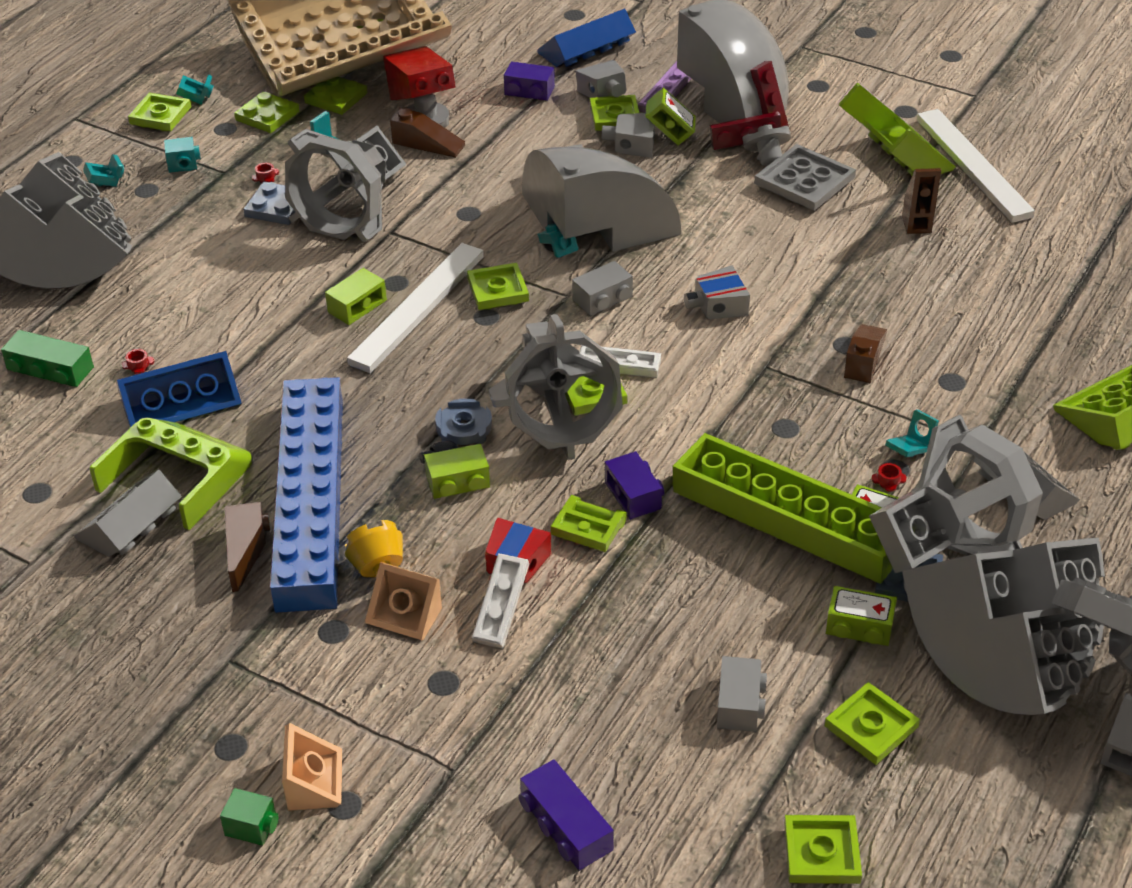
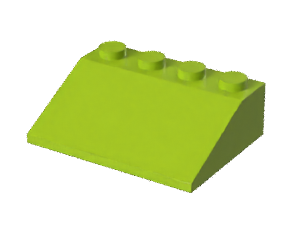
[1053,365,1132,450]

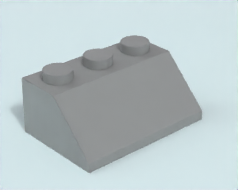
[973,452,1080,520]
[74,470,182,557]

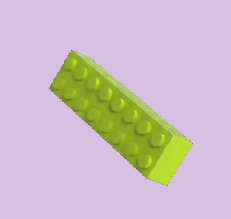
[672,433,893,584]

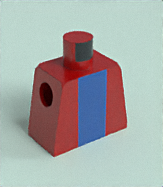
[485,517,551,584]

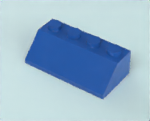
[537,8,636,67]
[116,351,242,428]

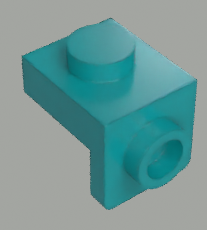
[176,74,214,105]
[83,154,124,187]
[537,223,579,258]

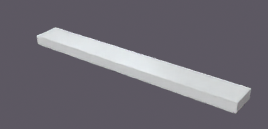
[917,109,1035,223]
[347,243,484,373]

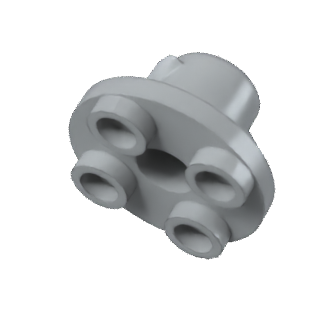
[407,93,449,128]
[742,125,791,166]

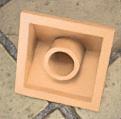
[365,562,442,640]
[282,723,342,811]

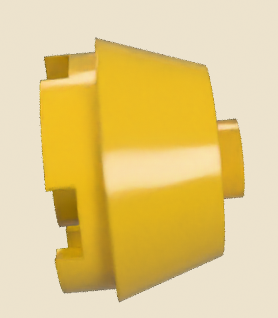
[344,520,403,577]

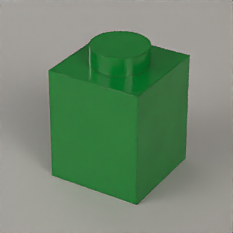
[220,788,279,846]

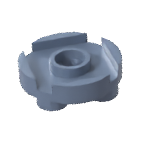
[435,399,492,445]

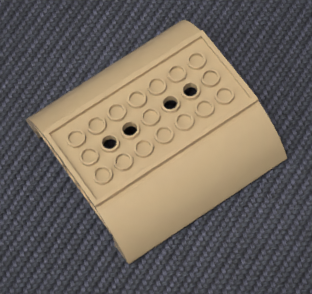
[227,0,452,97]

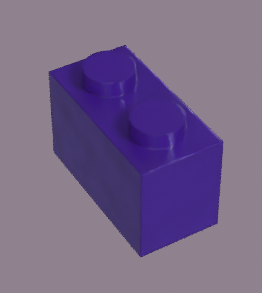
[504,61,555,101]
[605,451,664,520]

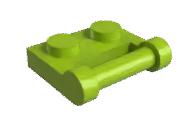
[551,495,627,552]

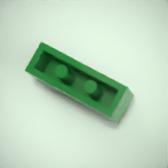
[1,330,94,387]

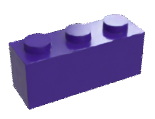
[518,759,614,871]

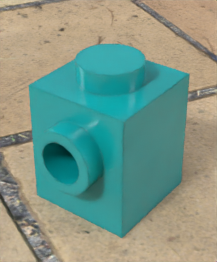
[164,137,201,173]

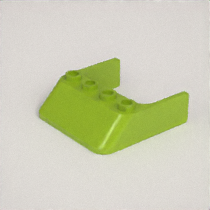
[839,83,956,175]
[89,418,252,530]

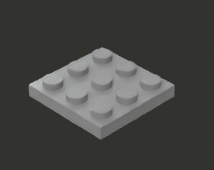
[754,144,856,211]

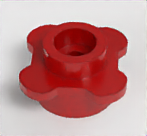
[252,162,279,183]
[121,349,154,374]
[871,463,907,492]

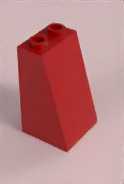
[383,46,456,100]

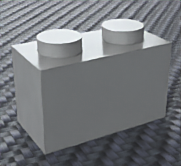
[572,261,633,316]
[717,656,767,732]

